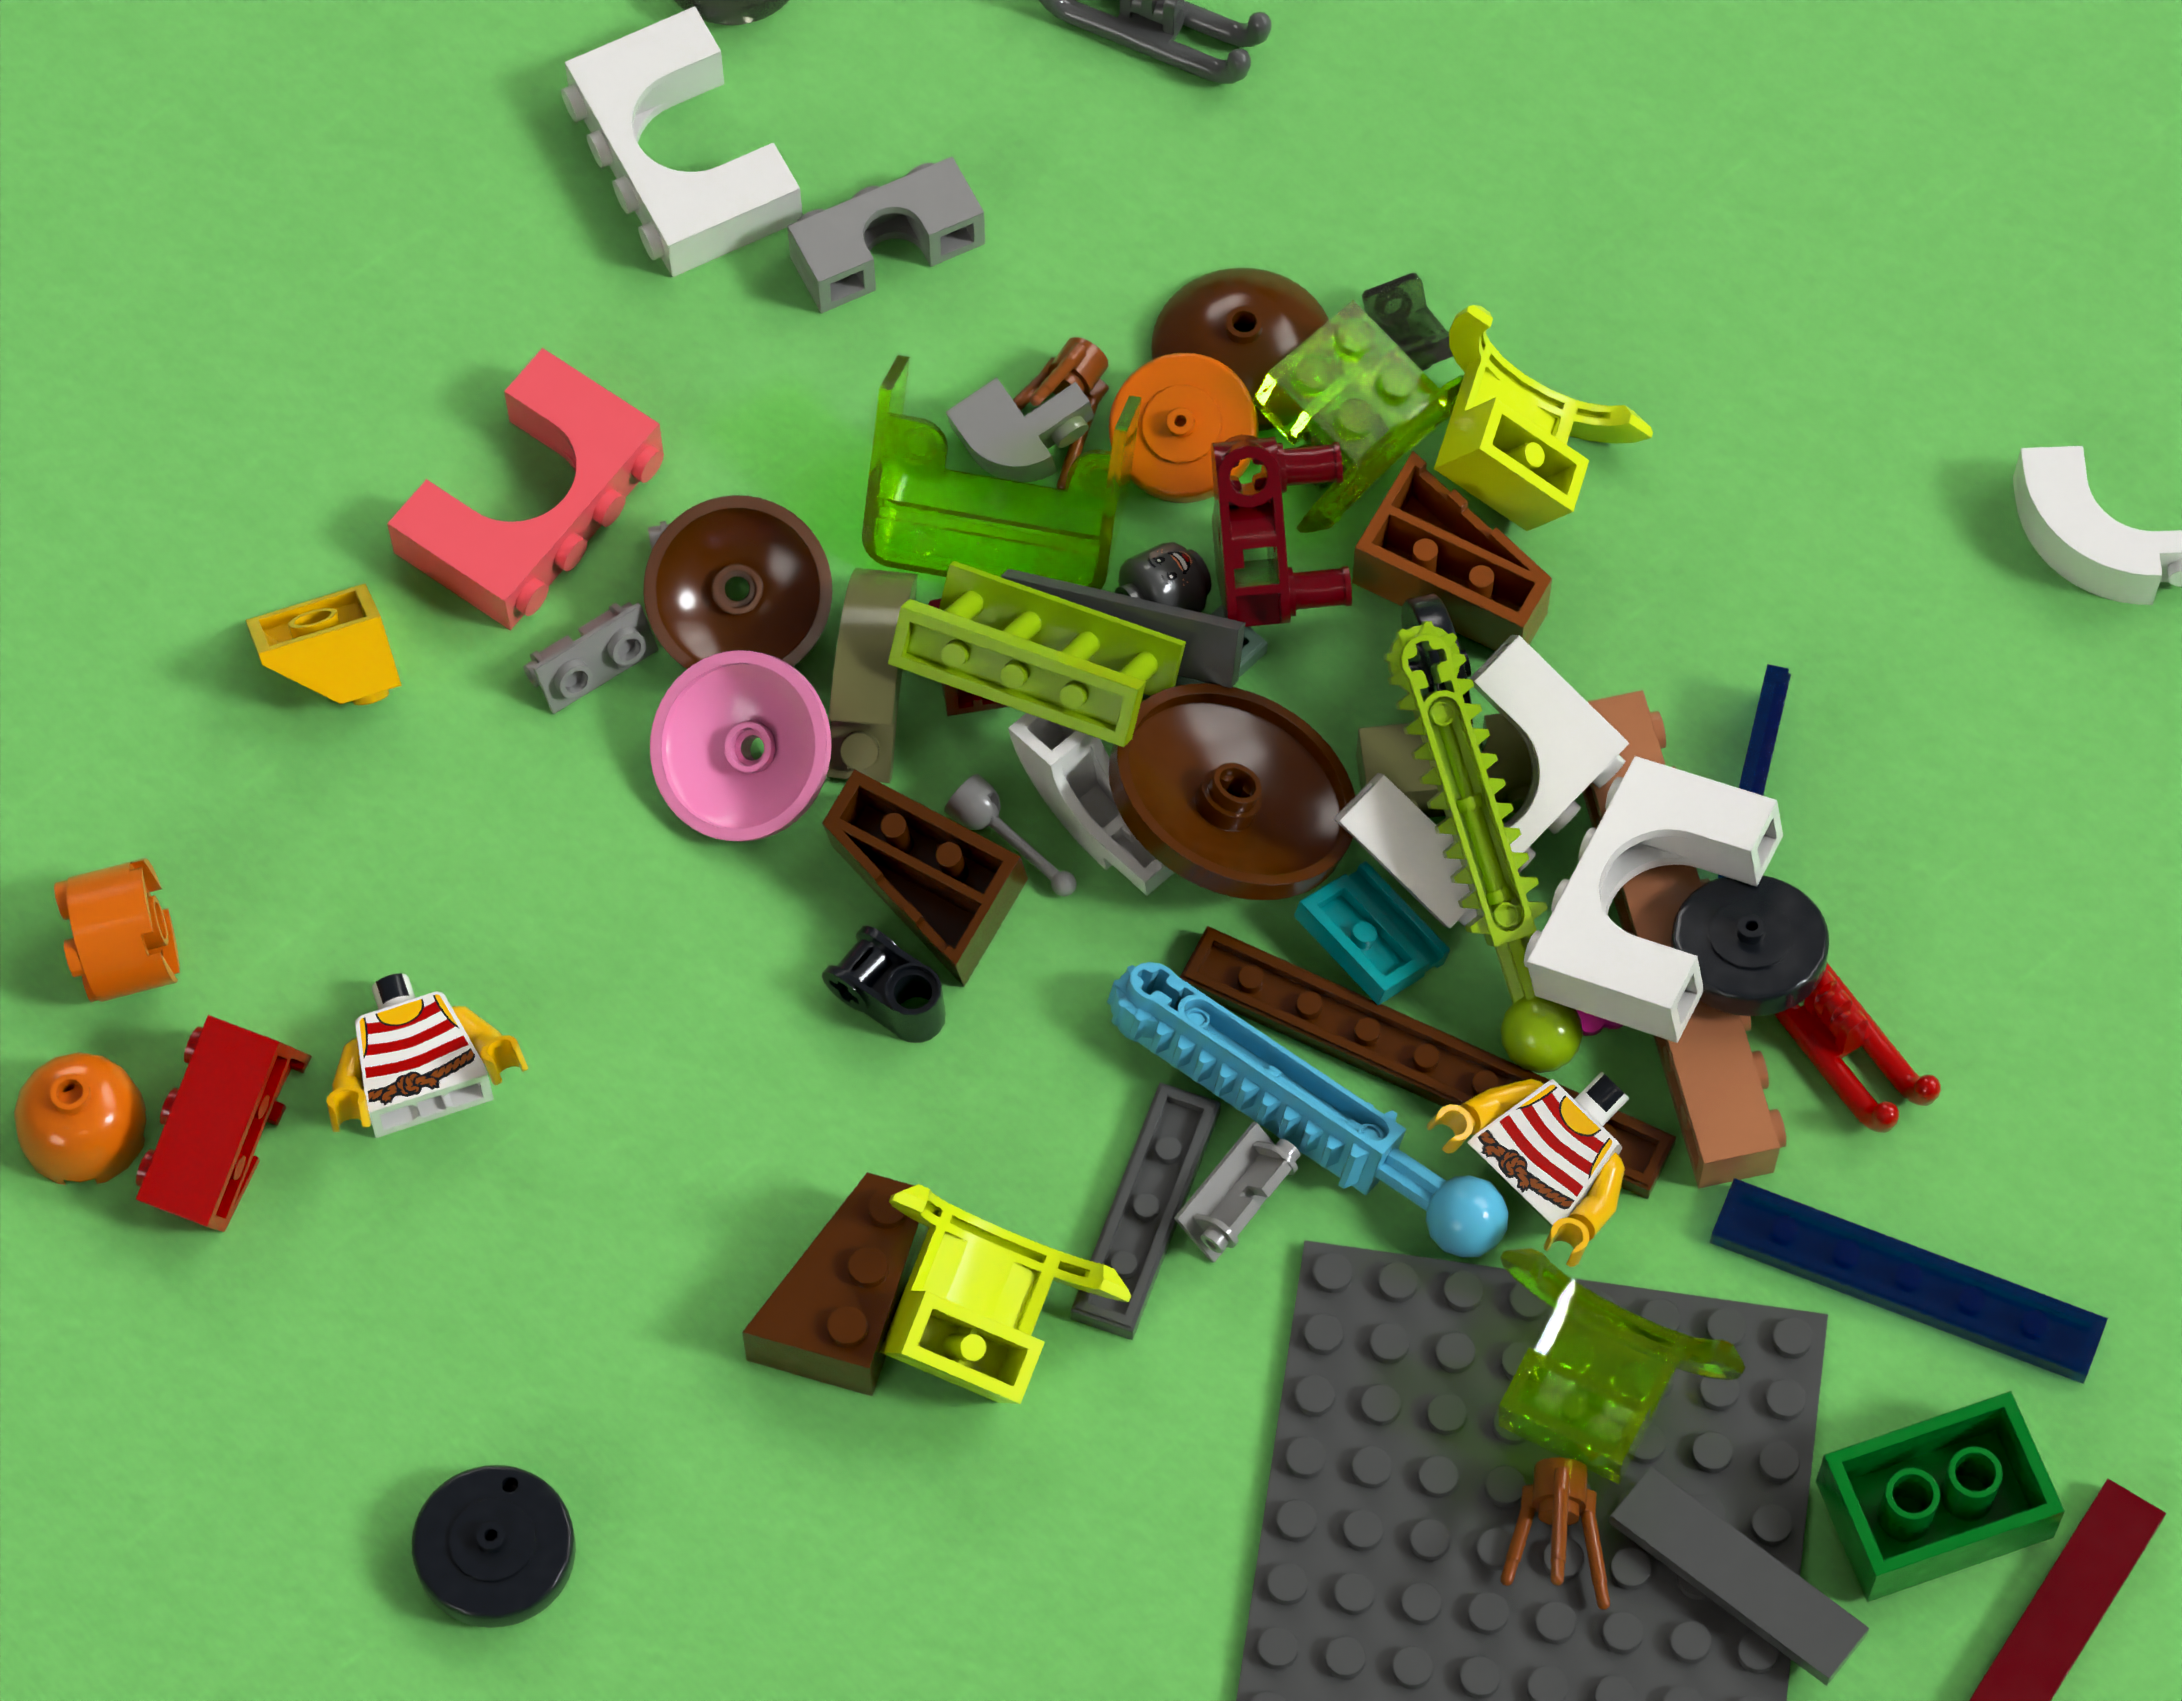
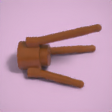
[1013,337,1109,492]
[1500,1457,1610,1610]

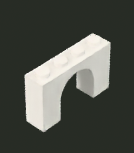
[561,6,803,278]
[1334,635,1629,929]
[1524,756,1783,1043]

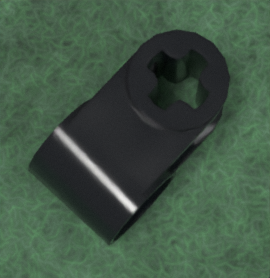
[822,925,946,1043]

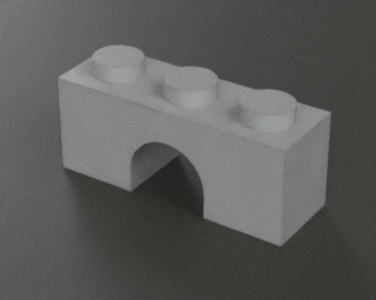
[787,156,985,314]

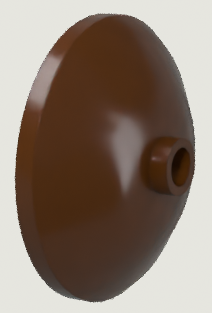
[1151,268,1335,431]
[643,495,832,669]

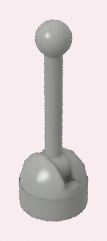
[944,774,1077,897]

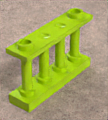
[888,561,1186,747]

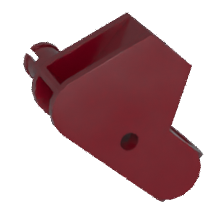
[1211,434,1352,627]

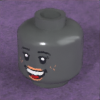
[1115,542,1212,612]

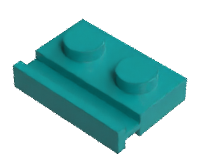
[1294,861,1450,1005]

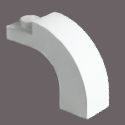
[2013,446,2182,605]

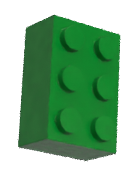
[1816,1391,2065,1602]

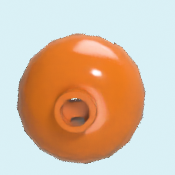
[14,1052,147,1185]

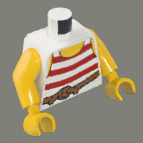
[326,973,528,1138]
[1427,1072,1629,1267]

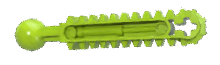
[1384,621,1583,1073]

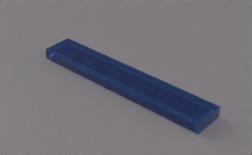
[1710,1178,2108,1384]

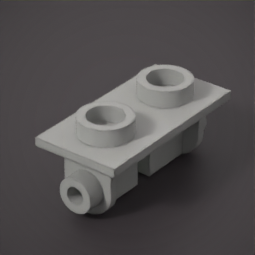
[523,602,659,714]
[1174,1122,1301,1263]

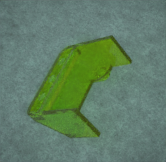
[862,355,1142,590]

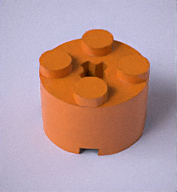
[54,858,180,1002]

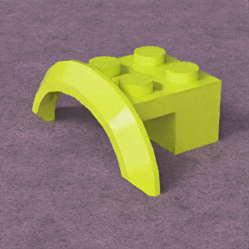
[1434,305,1653,531]
[880,1184,1131,1404]

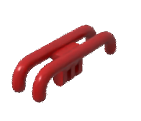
[1774,962,1941,1133]

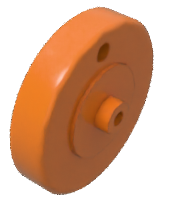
[1109,353,1259,503]

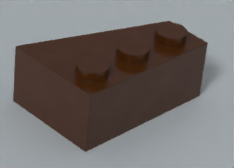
[742,1172,929,1396]

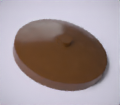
[1109,683,1355,900]

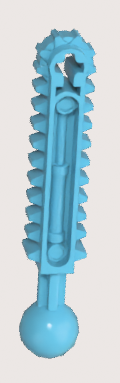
[1107,962,1509,1258]

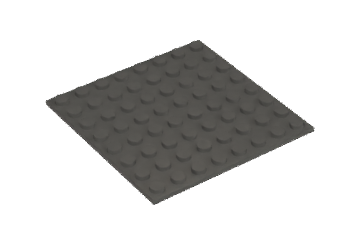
[1236,1240,1828,1701]

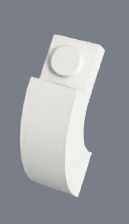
[1008,713,1175,896]

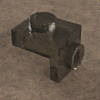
[1362,273,1453,377]

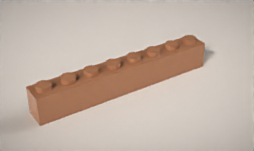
[1582,690,1786,1189]

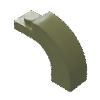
[827,568,918,783]

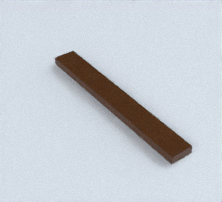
[1180,926,1676,1199]

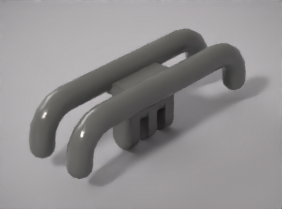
[1039,0,1272,84]

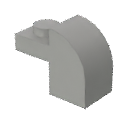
[946,377,1094,483]

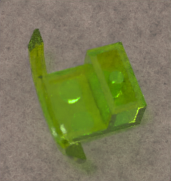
[1253,300,1464,533]
[1498,1248,1745,1484]

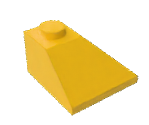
[246,583,402,705]

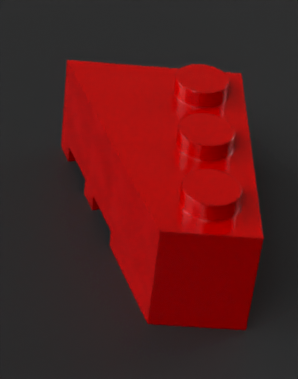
[136,1015,312,1232]

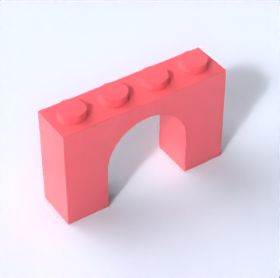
[387,348,664,631]

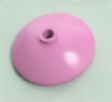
[650,650,831,842]

